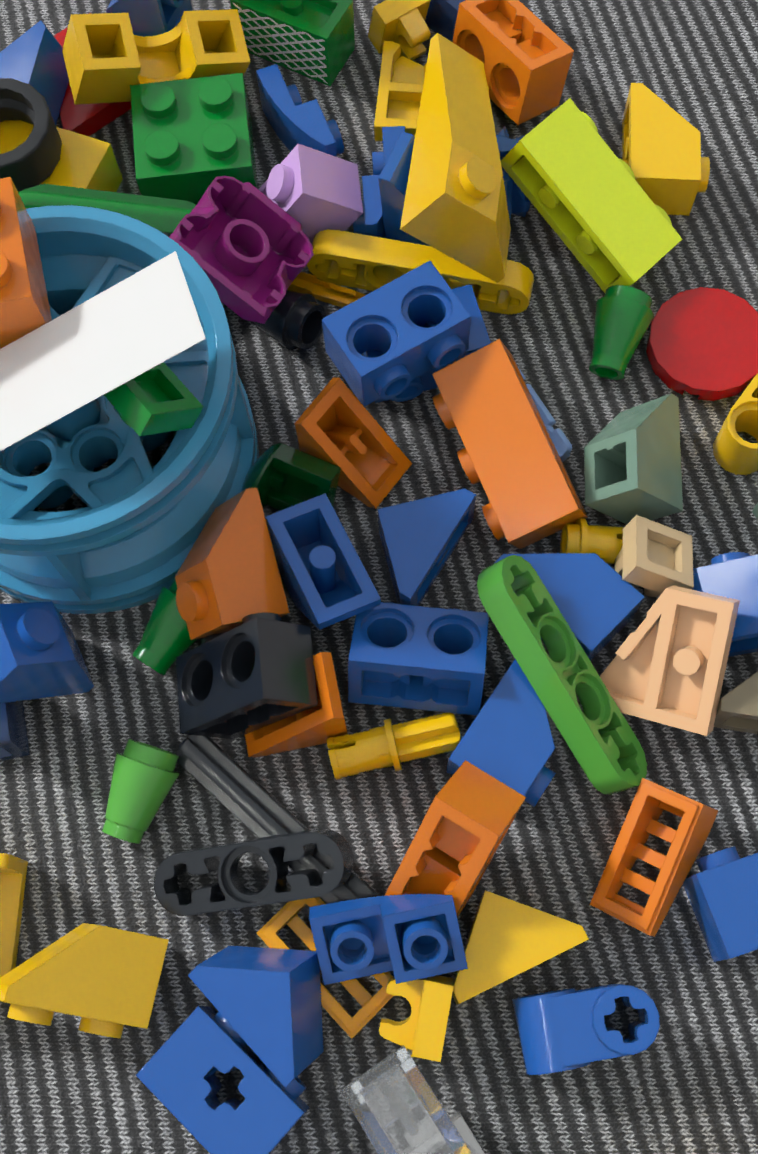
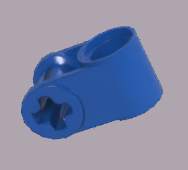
[512,984,660,1075]

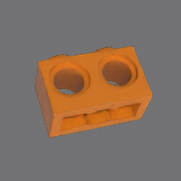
[452,0,574,125]
[384,760,526,918]

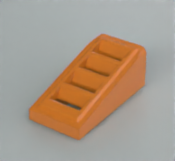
[590,778,718,937]

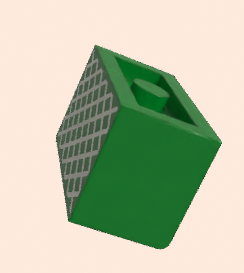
[230,0,355,86]

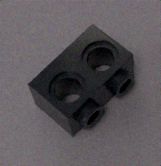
[176,613,318,739]

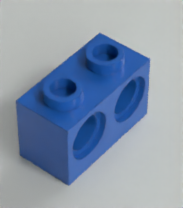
[322,261,471,407]
[348,602,489,715]

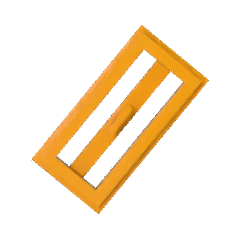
[256,897,394,1039]

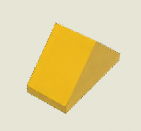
[452,890,589,1004]

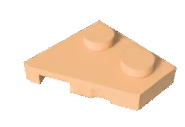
[600,586,740,736]

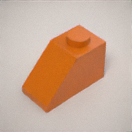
[175,488,290,640]

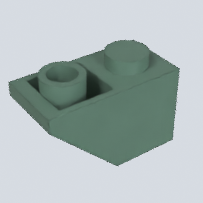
[584,393,683,525]

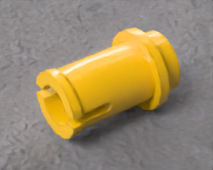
[560,518,624,564]

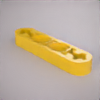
[307,229,534,314]

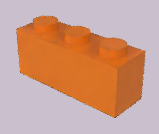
[432,339,588,549]

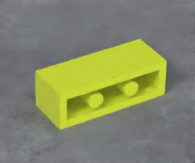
[501,98,682,293]

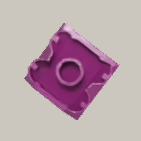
[169,176,313,324]

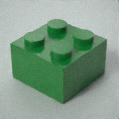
[130,73,258,205]

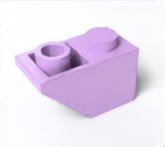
[258,144,363,244]

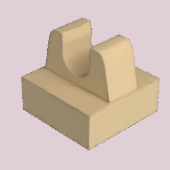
[614,515,694,597]

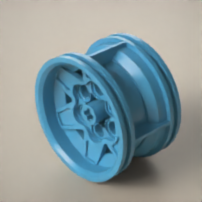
[0,205,259,614]

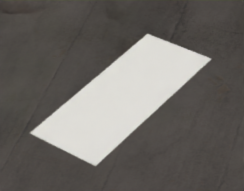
[0,251,206,451]

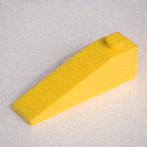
[400,33,511,283]

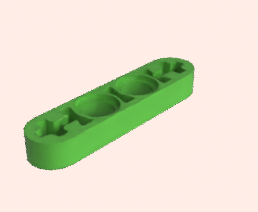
[477,555,647,795]

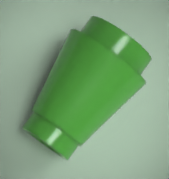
[102,739,179,844]

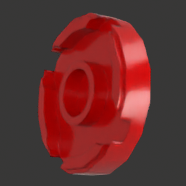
[646,287,758,401]

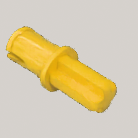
[327,712,461,780]

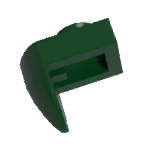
[242,443,341,511]

